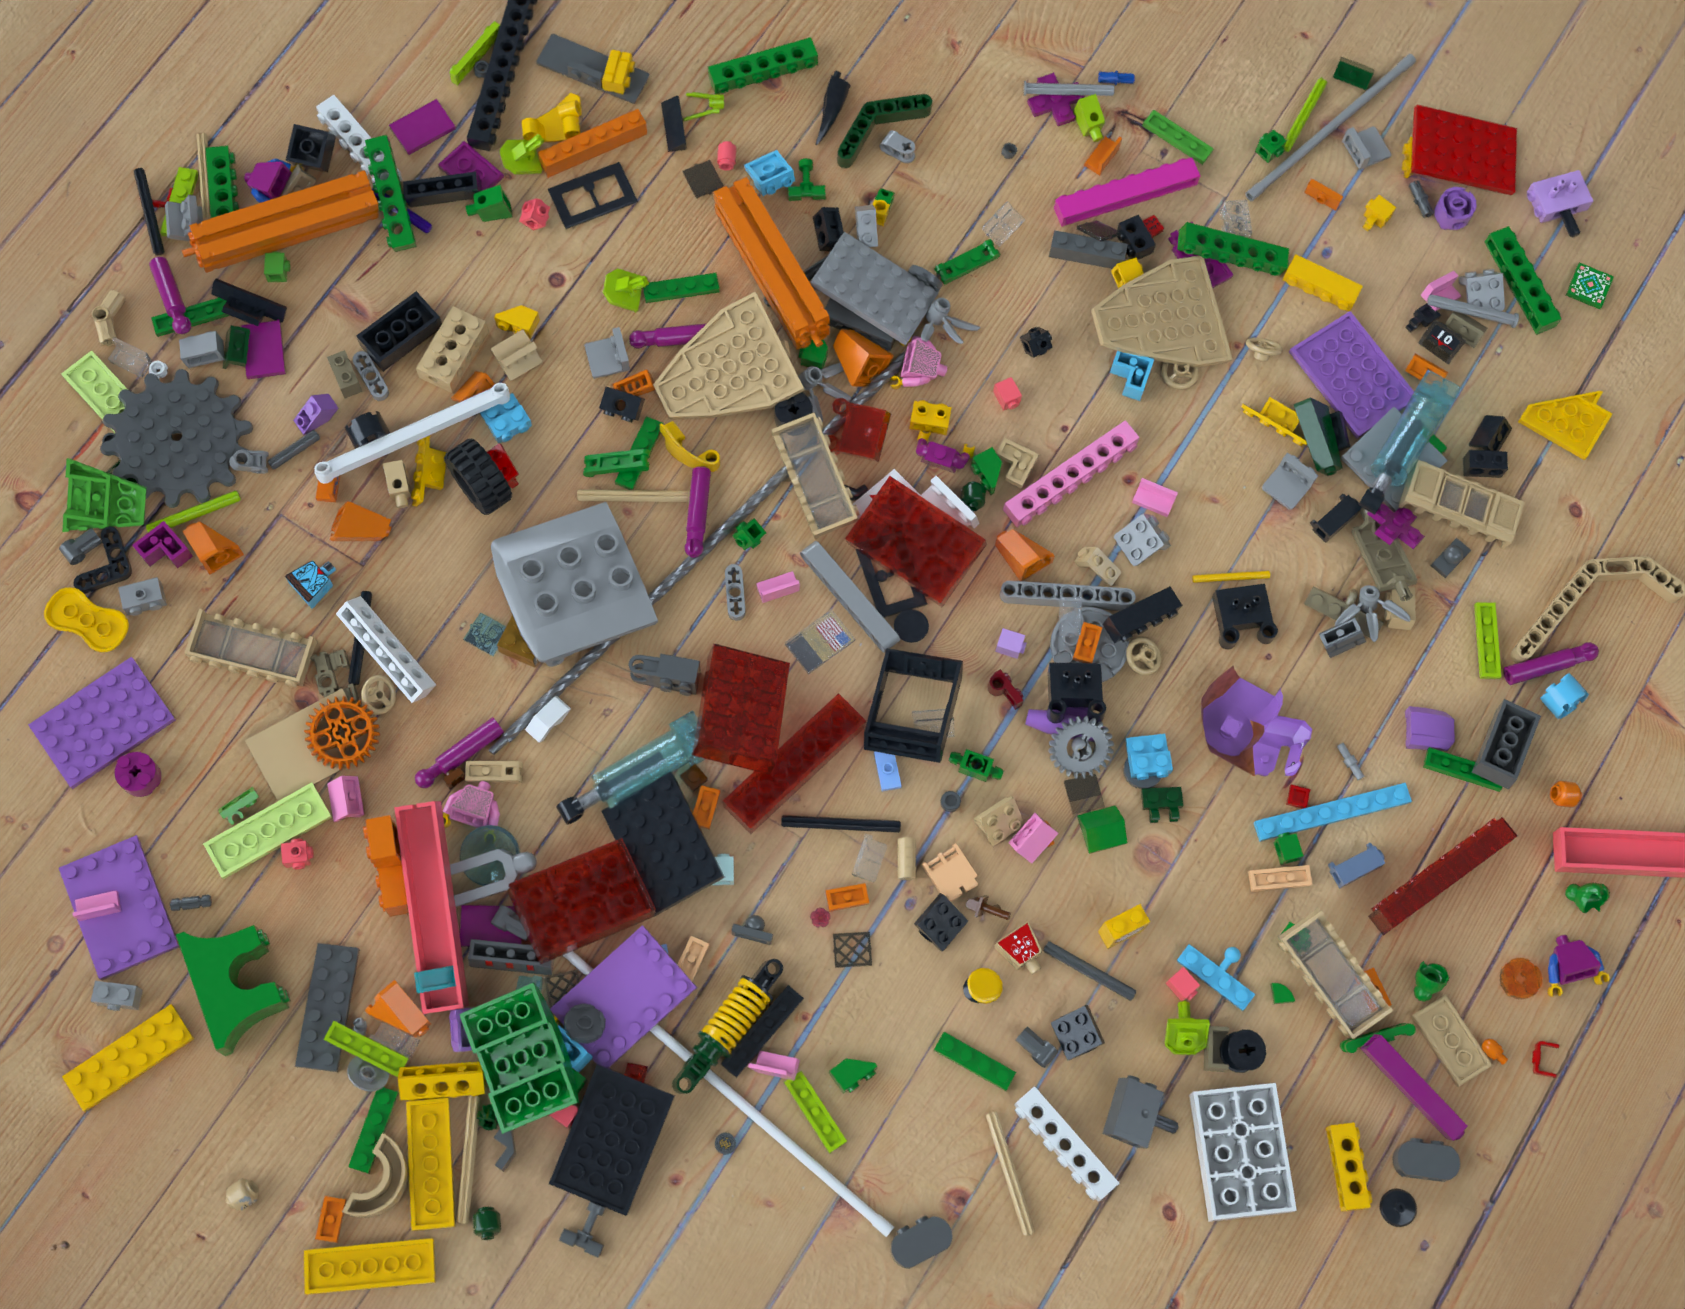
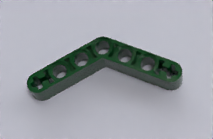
[837,94,932,168]

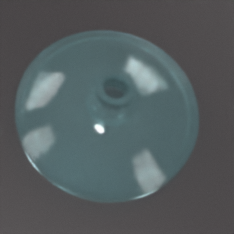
[460,825,520,886]

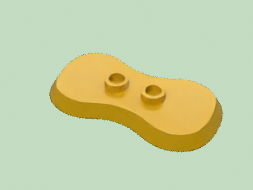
[44,587,129,652]

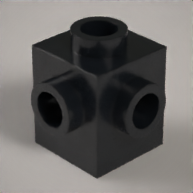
[1020,327,1053,358]

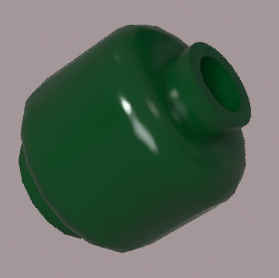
[960,482,986,511]
[473,1207,501,1240]

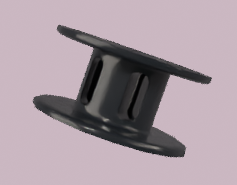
[1220,1029,1266,1073]

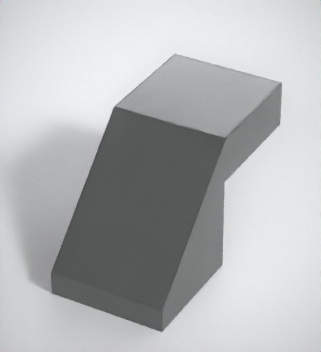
[494,1129,516,1172]

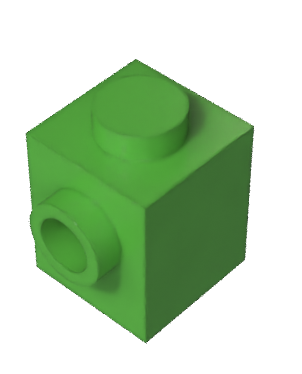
[264,251,290,282]

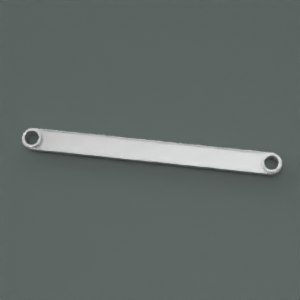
[314,383,510,484]

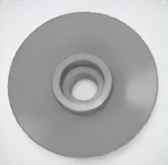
[347,1056,389,1091]

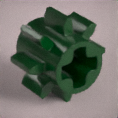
[476,1104,498,1130]

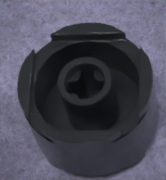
[775,392,813,436]
[345,411,390,449]

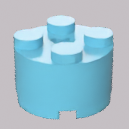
[1540,673,1589,719]

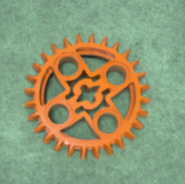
[304,696,380,770]

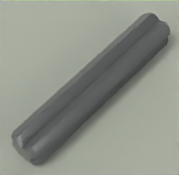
[268,430,320,470]

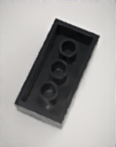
[356,291,442,372]

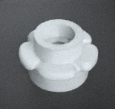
[149,361,168,378]

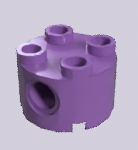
[1434,187,1477,230]

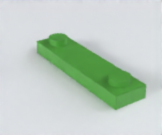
[1142,110,1214,165]

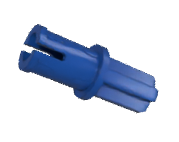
[1098,71,1135,85]

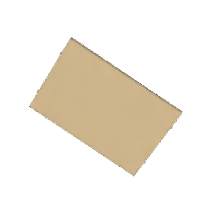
[245,689,377,801]

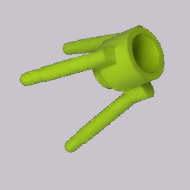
[683,92,724,121]

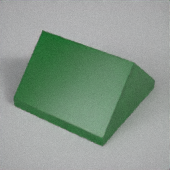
[1077,805,1127,854]

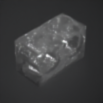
[1220,200,1252,238]

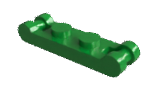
[934,239,1001,285]
[583,449,650,477]
[1340,1023,1416,1053]

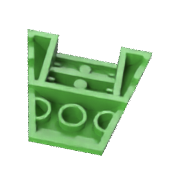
[62,458,147,532]

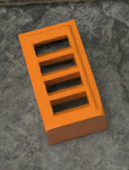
[613,369,656,402]

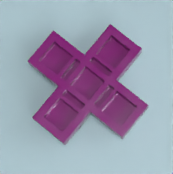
[1027,73,1085,127]
[1367,504,1425,549]

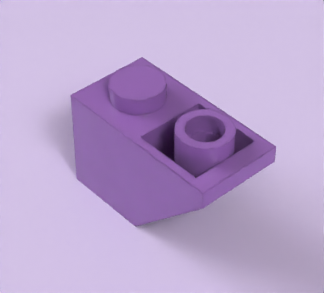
[294,394,339,435]

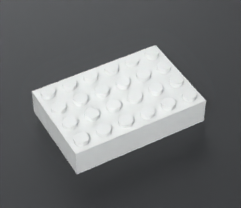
[1189,1083,1297,1222]

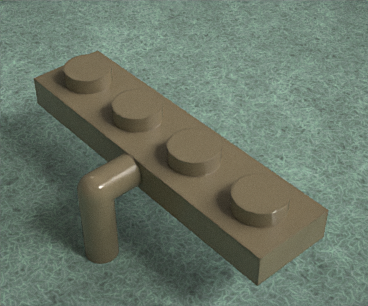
[1304,586,1384,638]

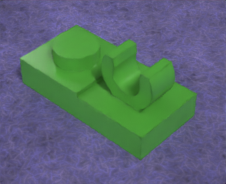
[218,787,259,825]

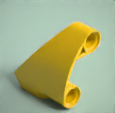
[521,92,582,142]
[660,421,720,472]

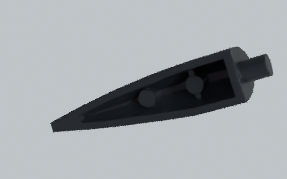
[815,71,851,145]

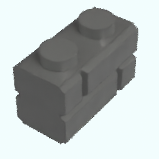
[1319,617,1366,658]

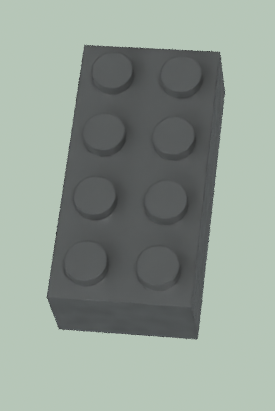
[1472,699,1541,789]

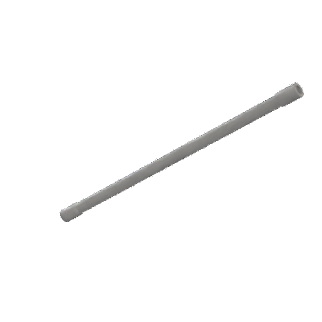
[1245,54,1416,201]

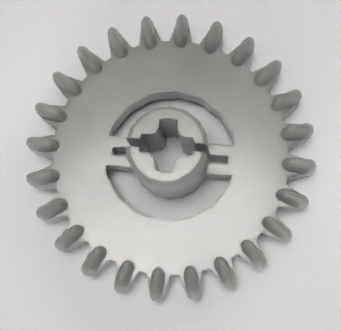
[1048,716,1114,779]

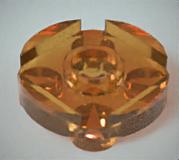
[1500,958,1542,1000]

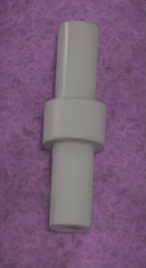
[1337,743,1365,780]

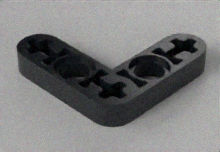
[73,526,132,594]

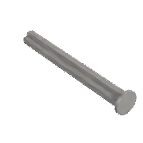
[1023,81,1115,96]
[1427,294,1519,328]

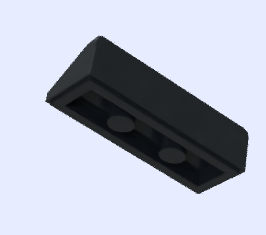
[661,96,686,152]

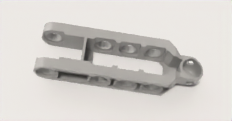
[450,849,537,907]

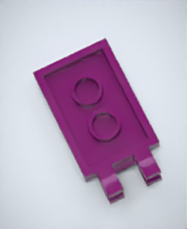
[1168,222,1233,289]

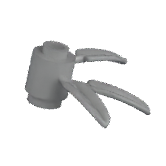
[921,297,980,344]
[799,363,852,422]
[1335,585,1411,642]

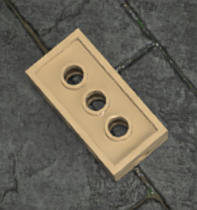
[416,306,489,393]

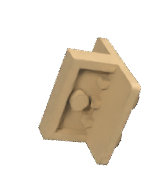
[491,330,542,381]
[973,796,1024,846]

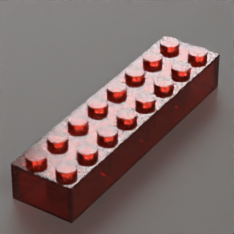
[723,693,866,834]
[1368,817,1518,936]

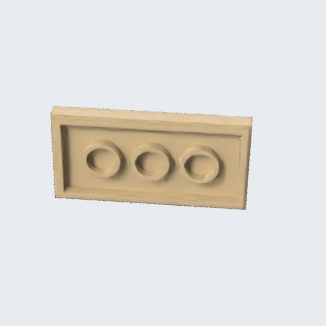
[1411,995,1493,1087]

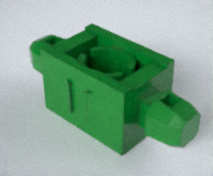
[948,749,1004,782]

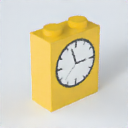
[1098,904,1150,949]

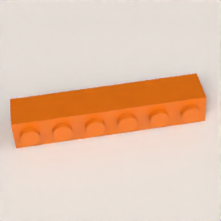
[538,109,647,178]

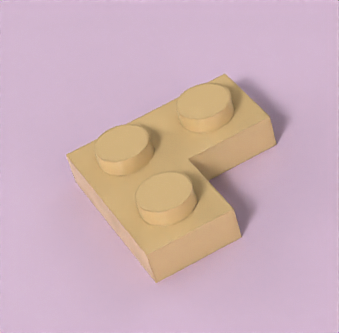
[997,438,1039,488]

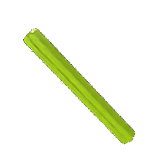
[1284,78,1327,152]
[146,491,241,532]

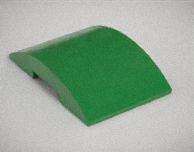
[459,983,579,1134]

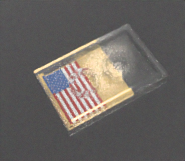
[785,609,855,674]

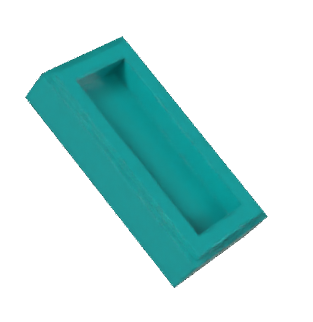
[414,965,456,993]

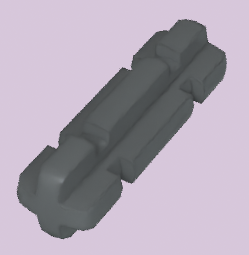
[170,895,212,911]

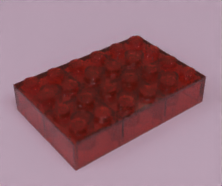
[845,476,987,607]
[692,643,790,775]
[507,838,656,965]

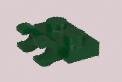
[1141,787,1184,823]

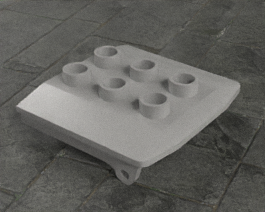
[491,502,658,667]

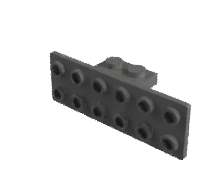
[537,34,650,104]

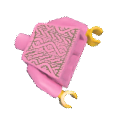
[891,336,947,389]
[443,781,500,843]

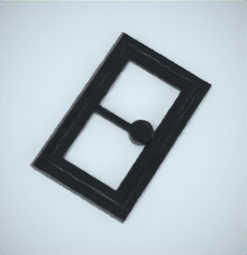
[548,162,638,229]
[854,531,928,618]

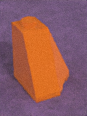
[833,329,894,387]
[329,501,392,541]
[182,521,244,575]
[995,529,1055,581]
[365,980,431,1038]

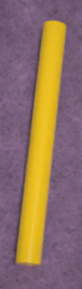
[1192,571,1270,583]

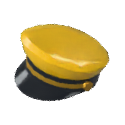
[963,968,1003,1004]

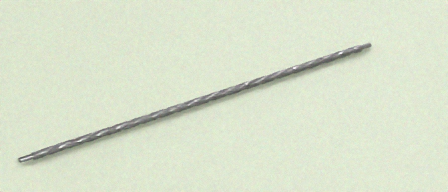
[489,339,930,755]

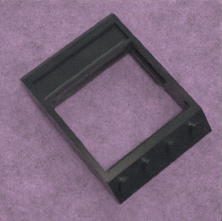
[864,648,963,763]

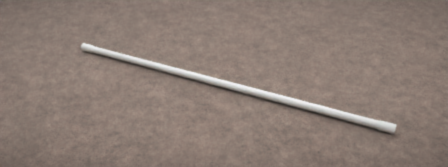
[527,916,894,1237]

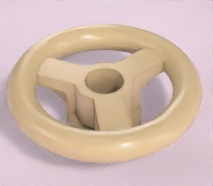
[1246,338,1283,361]
[1161,362,1199,389]
[1126,637,1161,675]
[361,675,396,715]

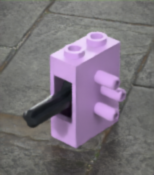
[1527,170,1593,238]

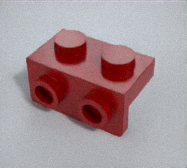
[487,443,519,488]

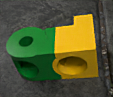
[872,188,895,226]

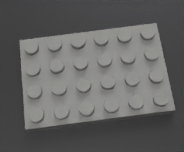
[810,232,939,346]

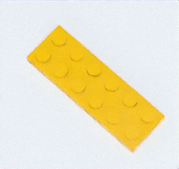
[62,1004,194,1112]
[406,1098,455,1231]
[304,1238,436,1295]

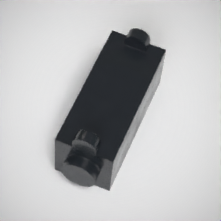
[1310,494,1362,543]

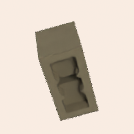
[327,350,362,399]

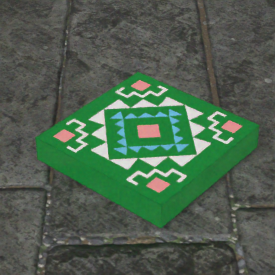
[1566,262,1614,309]

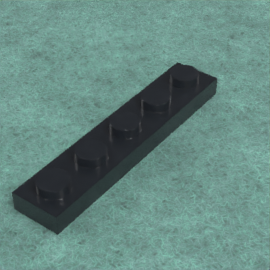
[721,985,804,1078]

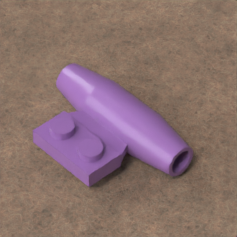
[1025,707,1105,742]

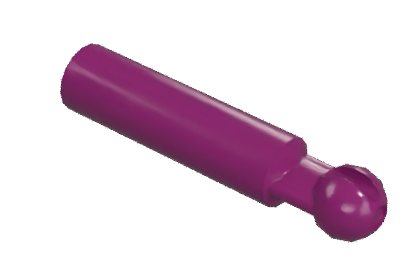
[149,257,192,335]
[629,324,706,349]
[684,467,711,558]
[1503,642,1599,685]
[415,717,504,788]

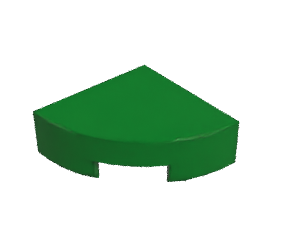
[1271,983,1295,1004]

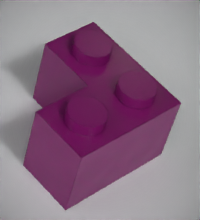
[132,521,193,569]

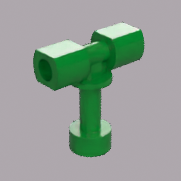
[788,158,826,201]

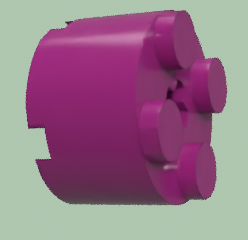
[114,752,162,797]

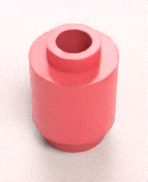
[717,141,736,171]

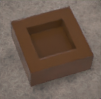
[680,763,708,792]
[443,767,465,790]

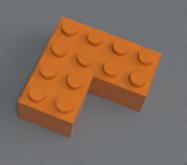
[363,815,409,917]

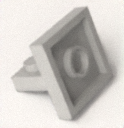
[165,195,203,242]

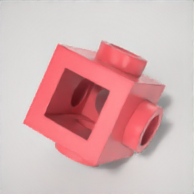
[519,198,550,230]
[281,839,314,870]

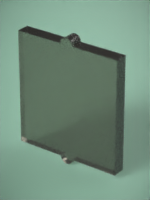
[682,160,724,199]
[1077,220,1121,242]
[1064,774,1105,815]

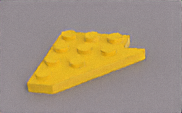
[1518,390,1612,460]

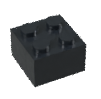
[286,124,336,173]

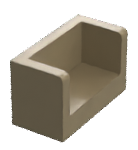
[1204,1026,1229,1072]

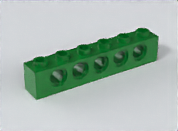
[708,37,818,94]
[363,135,417,252]
[206,145,239,218]
[1177,222,1289,276]
[1484,226,1561,335]

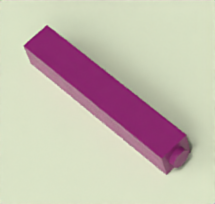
[1360,1034,1468,1141]

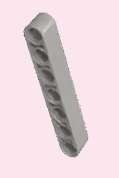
[800,541,900,653]
[999,581,1136,611]

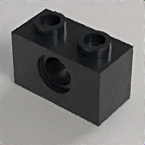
[599,386,645,423]

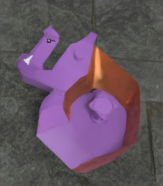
[1201,665,1312,776]

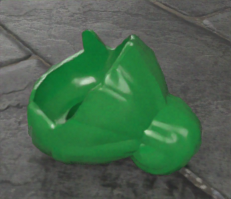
[1565,882,1610,914]
[1414,961,1449,1002]

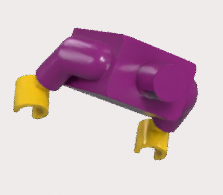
[916,429,975,473]

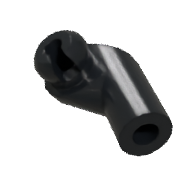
[844,484,869,501]

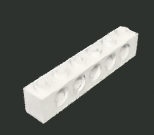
[316,95,402,182]
[336,596,436,703]
[1014,1086,1119,1202]

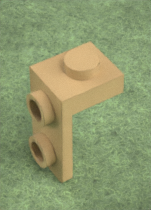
[1074,547,1121,586]

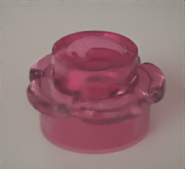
[810,908,830,927]

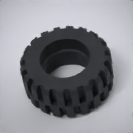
[444,439,513,515]

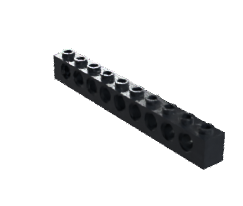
[467,0,538,151]

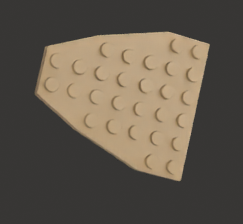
[1091,256,1233,367]
[653,292,805,419]

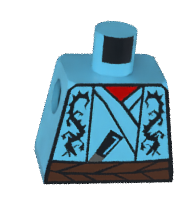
[285,561,336,609]

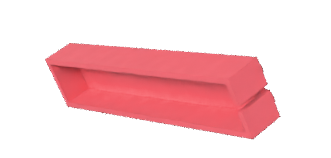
[394,801,469,1014]
[1553,827,1685,878]

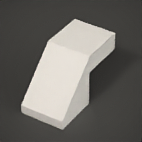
[525,696,571,743]

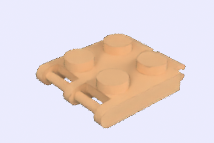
[922,843,978,902]

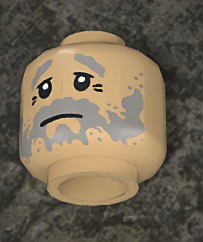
[225,1178,259,1211]

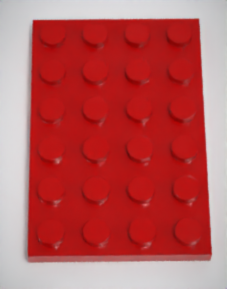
[1411,104,1517,196]

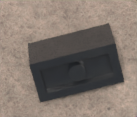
[1469,415,1512,451]

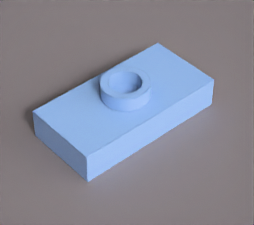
[874,752,901,791]

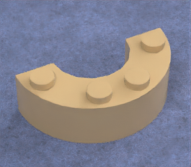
[342,1133,409,1218]

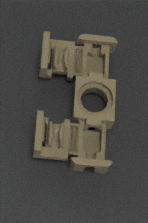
[310,649,359,702]

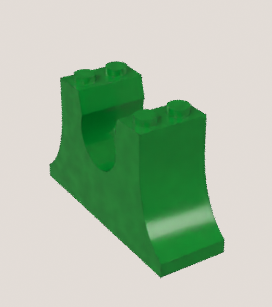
[176,925,291,1056]

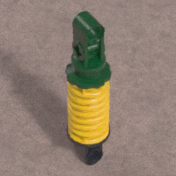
[672,959,783,1094]

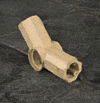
[92,290,126,347]

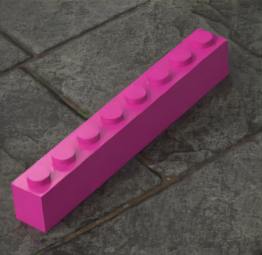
[1054,157,1200,227]

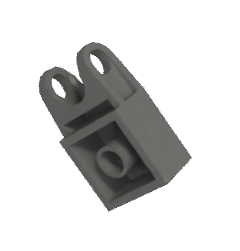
[629,654,701,696]

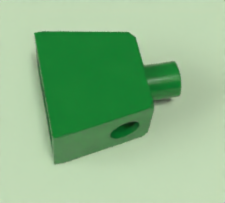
[466,185,513,222]

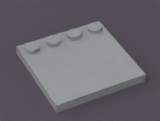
[1341,407,1448,512]

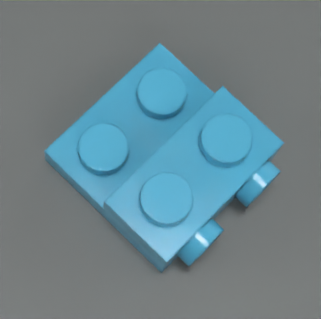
[744,150,795,196]
[480,393,532,443]
[1125,734,1173,780]

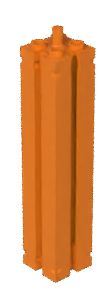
[181,170,379,273]
[713,177,830,350]

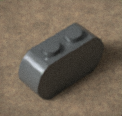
[1392,1138,1460,1182]
[890,1215,952,1269]

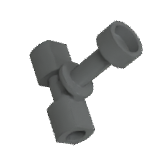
[559,1201,605,1257]

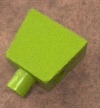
[1073,94,1105,142]

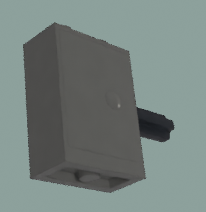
[1102,1075,1179,1149]

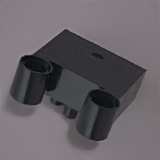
[1212,584,1278,650]
[1047,663,1106,724]

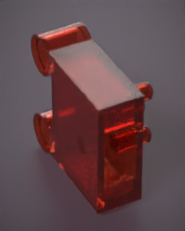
[828,398,891,462]

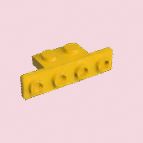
[1241,397,1308,447]
[411,435,447,507]

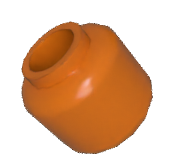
[1550,781,1582,808]

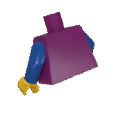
[244,158,304,203]
[1547,935,1610,997]

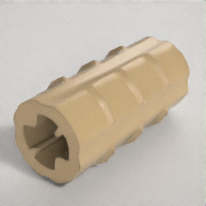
[897,837,917,881]

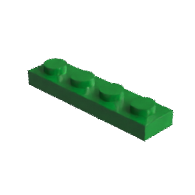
[643,272,720,303]
[151,298,230,337]
[615,416,664,490]
[1423,747,1502,792]
[933,1032,1016,1091]
[348,1087,399,1174]

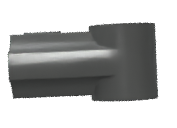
[59,528,102,565]
[491,905,535,941]
[1015,1026,1058,1068]

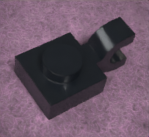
[1405,303,1441,333]

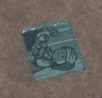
[463,612,506,656]

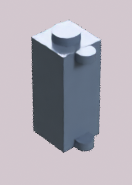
[1328,843,1385,889]

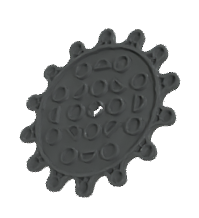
[100,369,253,508]

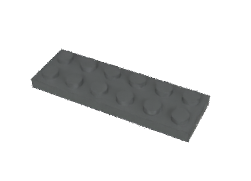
[295,943,360,1072]

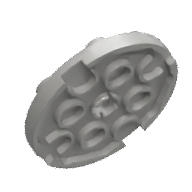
[1050,607,1129,682]

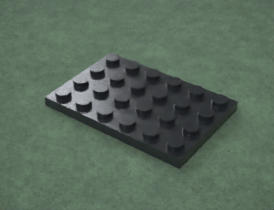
[602,772,725,917]
[549,1064,675,1216]

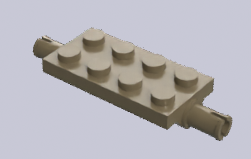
[1352,508,1417,601]

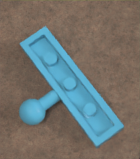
[1176,944,1255,1011]

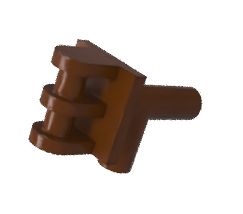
[966,895,1011,920]

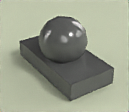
[1431,538,1471,578]
[731,915,773,945]

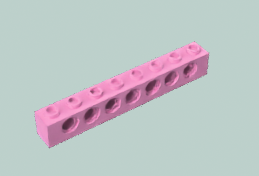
[1003,420,1140,527]

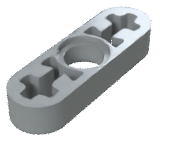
[353,351,389,401]
[725,564,745,621]

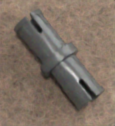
[1408,180,1434,218]

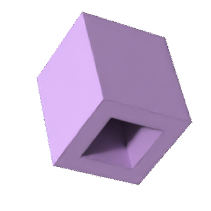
[995,628,1027,659]

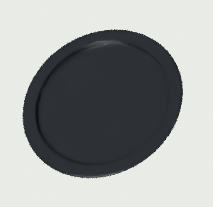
[894,609,929,643]
[1380,1189,1417,1227]

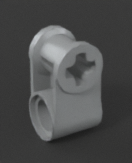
[880,130,915,163]
[229,450,269,474]

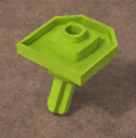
[499,134,544,175]
[603,268,649,312]
[1165,1001,1210,1055]

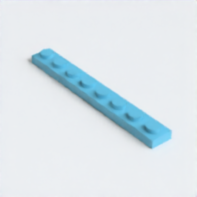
[1254,783,1412,842]

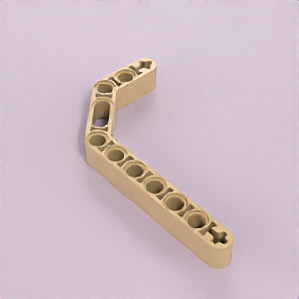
[1511,556,1685,663]

